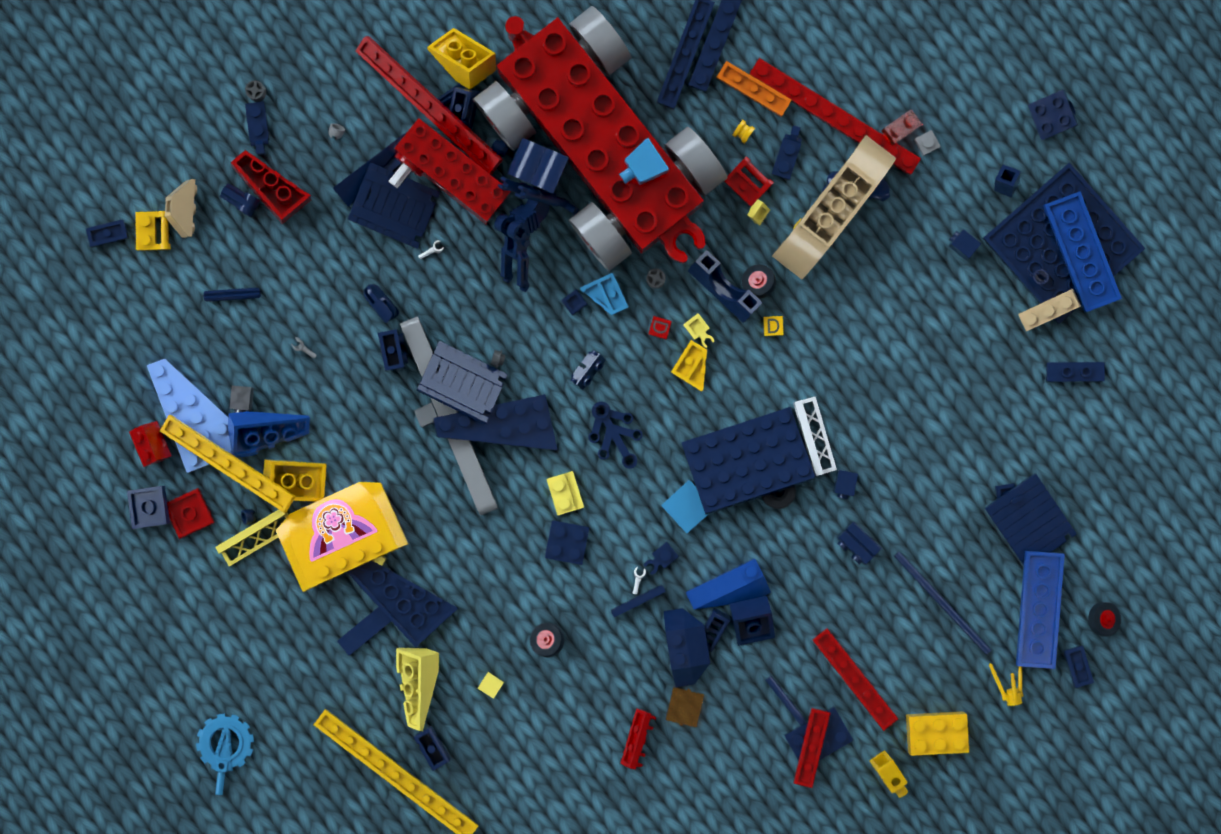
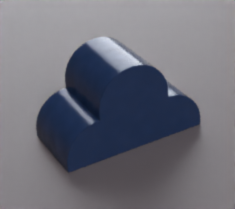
[507,138,569,193]

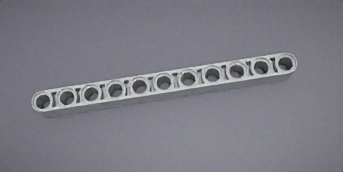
[400,316,498,516]

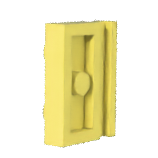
[546,471,584,516]

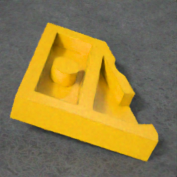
[671,340,707,392]

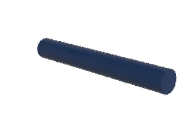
[765,676,806,726]

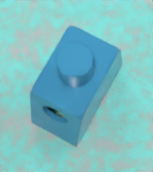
[619,138,669,185]

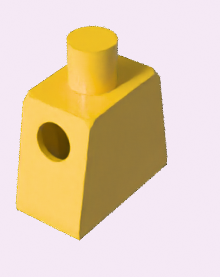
[869,750,908,798]

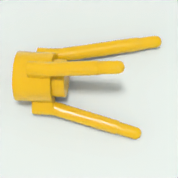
[989,663,1024,706]

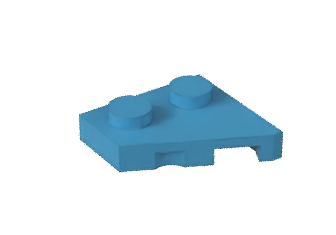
[580,272,629,315]

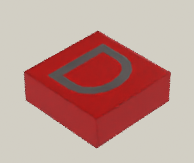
[648,316,672,340]

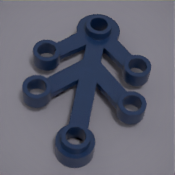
[588,402,643,469]

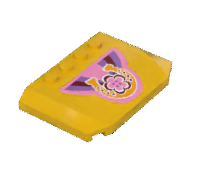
[276,482,409,592]

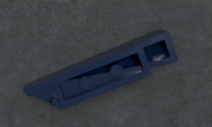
[333,132,407,207]

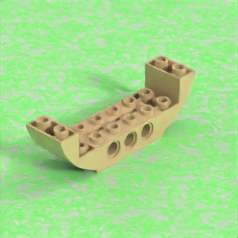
[772,135,896,279]

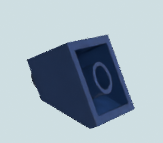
[729,596,775,646]

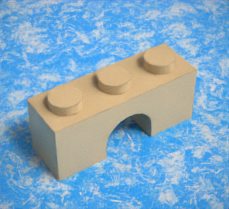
[1018,289,1081,332]

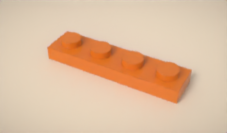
[716,61,792,117]

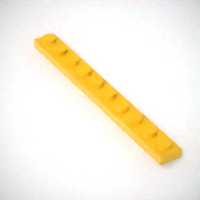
[313,709,479,834]

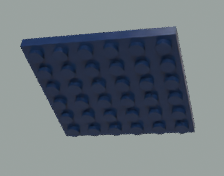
[982,162,1145,324]

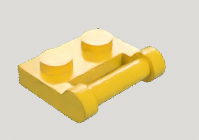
[135,211,171,251]

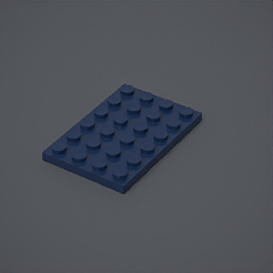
[681,407,815,515]

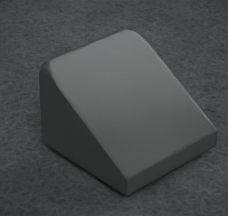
[414,403,438,428]

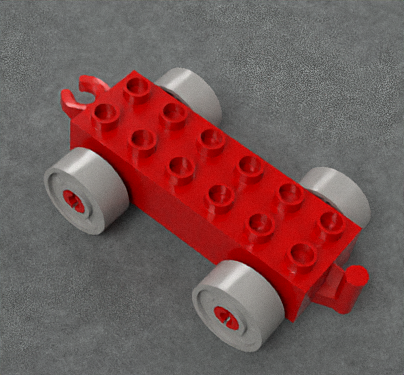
[473,6,728,271]

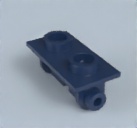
[570,350,606,390]

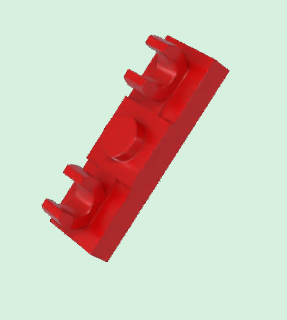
[620,708,656,770]

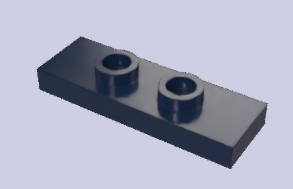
[1046,362,1105,382]

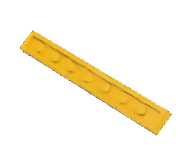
[160,415,296,513]

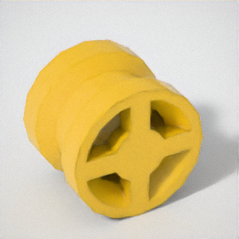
[732,120,755,144]

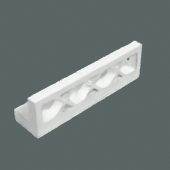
[793,397,837,476]

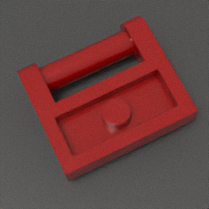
[723,156,774,207]

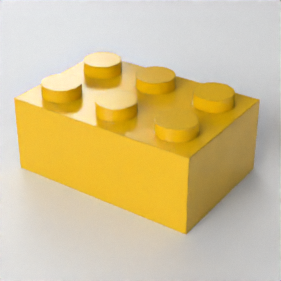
[906,712,969,756]

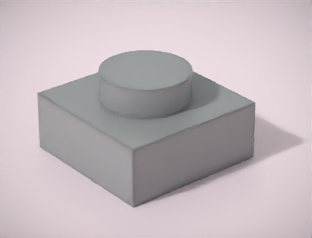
[914,130,941,156]

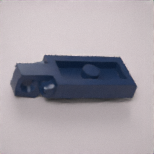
[245,101,270,156]
[771,125,802,180]

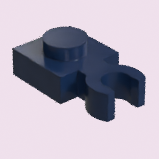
[644,542,679,575]

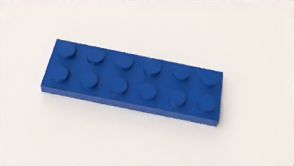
[1043,191,1122,313]
[1016,551,1065,669]

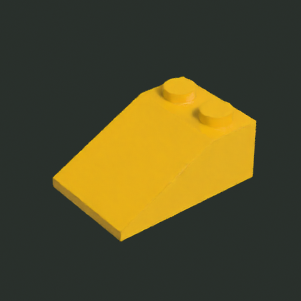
[427,28,496,89]
[263,459,327,502]

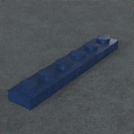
[657,0,715,110]
[688,0,742,93]

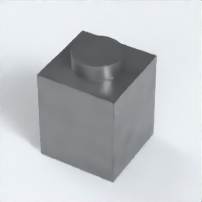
[230,385,254,413]

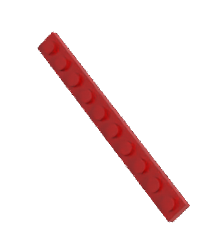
[355,36,503,175]
[749,58,921,175]

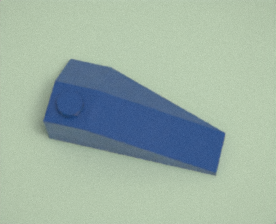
[228,411,310,458]
[685,558,771,610]

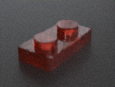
[881,109,923,146]

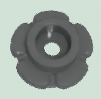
[491,350,505,368]

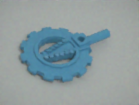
[196,713,254,795]

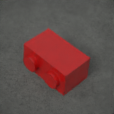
[129,421,172,467]

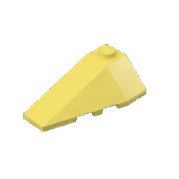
[396,647,439,731]

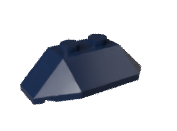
[664,608,710,687]

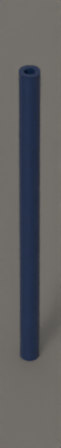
[894,551,991,654]

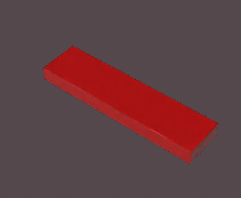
[793,708,830,788]

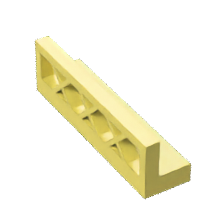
[215,510,289,567]

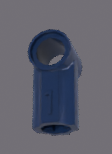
[220,183,261,217]

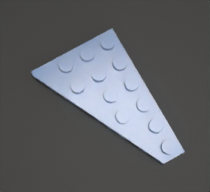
[147,359,232,473]

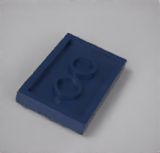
[784,706,853,760]

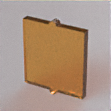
[665,687,704,727]

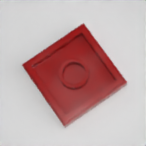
[167,488,215,539]

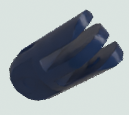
[364,284,400,323]

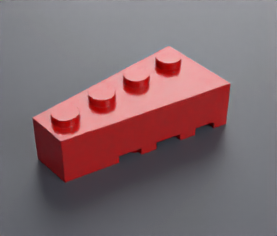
[231,150,312,224]

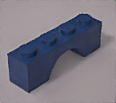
[688,250,763,323]

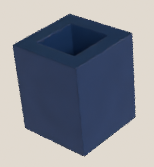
[994,165,1021,198]
[949,229,981,260]
[833,470,858,499]

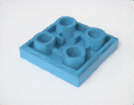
[661,480,708,533]

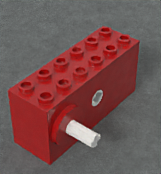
[388,118,511,225]

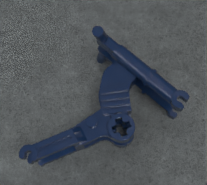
[494,177,579,292]

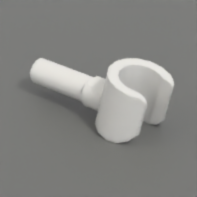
[418,240,444,259]
[633,567,646,594]

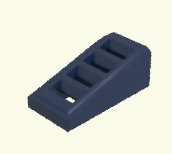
[705,608,731,652]

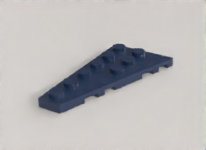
[433,394,558,451]
[347,561,458,648]

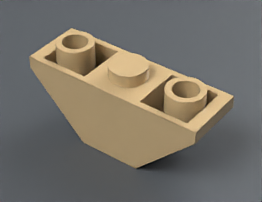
[165,179,197,238]

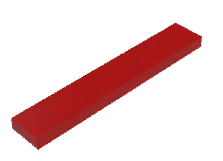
[812,628,898,731]

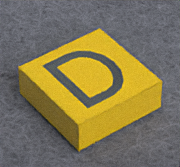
[763,316,784,336]

